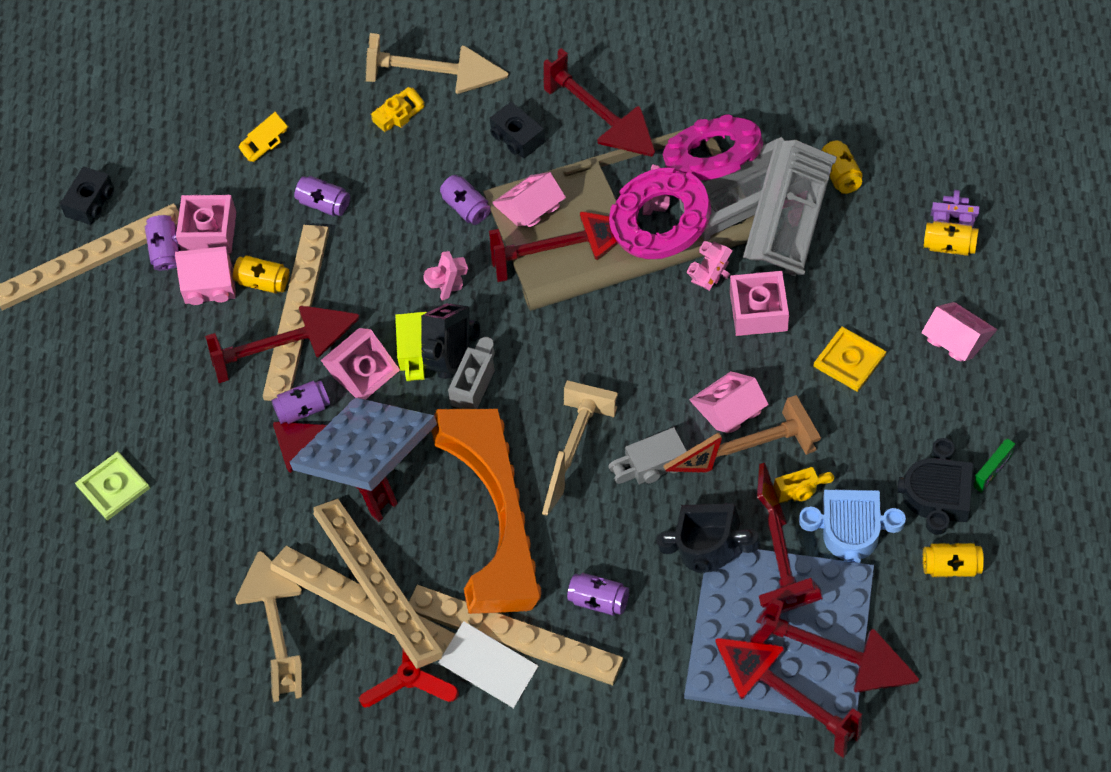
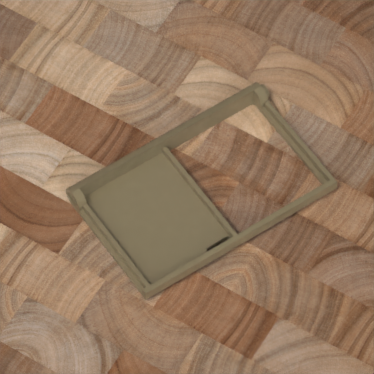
[483,129,754,311]

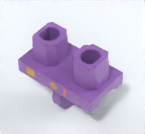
[931,189,979,228]

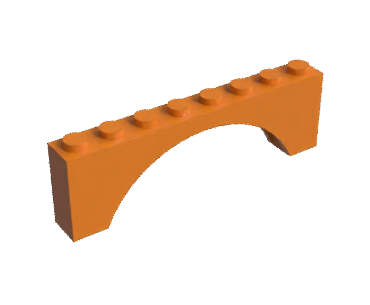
[432,409,541,614]

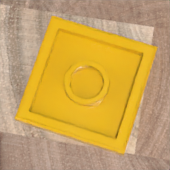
[813,326,886,392]

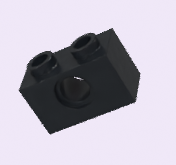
[490,101,545,159]
[60,166,114,225]

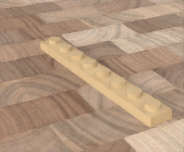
[0,204,179,310]
[263,225,329,401]
[314,499,442,669]
[270,546,455,655]
[409,585,623,685]

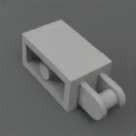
[448,337,495,409]
[608,427,687,484]

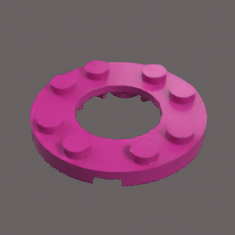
[663,115,763,180]
[609,168,711,259]

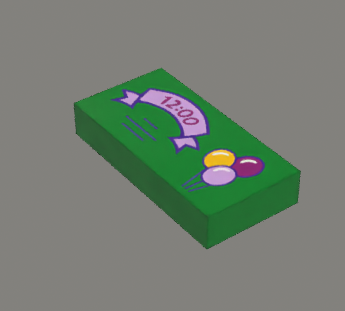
[973,438,1016,493]

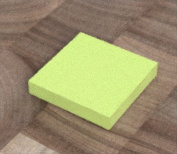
[75,451,150,521]

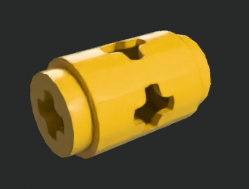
[821,141,863,194]
[924,221,978,256]
[233,256,289,294]
[923,543,984,577]

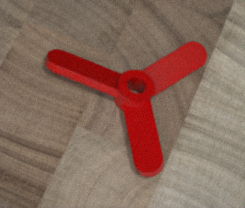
[359,649,459,707]

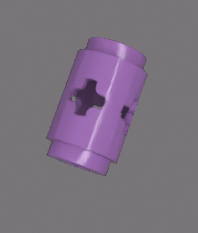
[440,175,491,225]
[295,176,350,216]
[145,215,179,271]
[271,381,330,424]
[567,573,629,616]

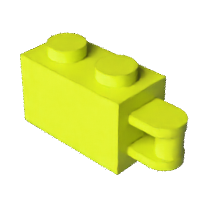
[395,312,426,381]

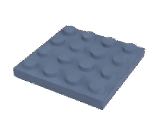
[290,398,437,491]

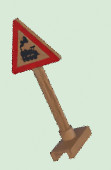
[663,395,821,472]

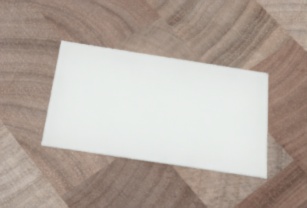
[438,621,538,708]

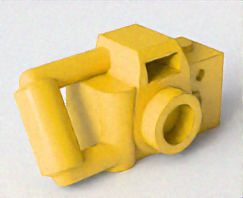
[371,87,424,132]
[239,112,289,162]
[774,467,834,503]

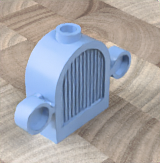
[799,490,906,563]

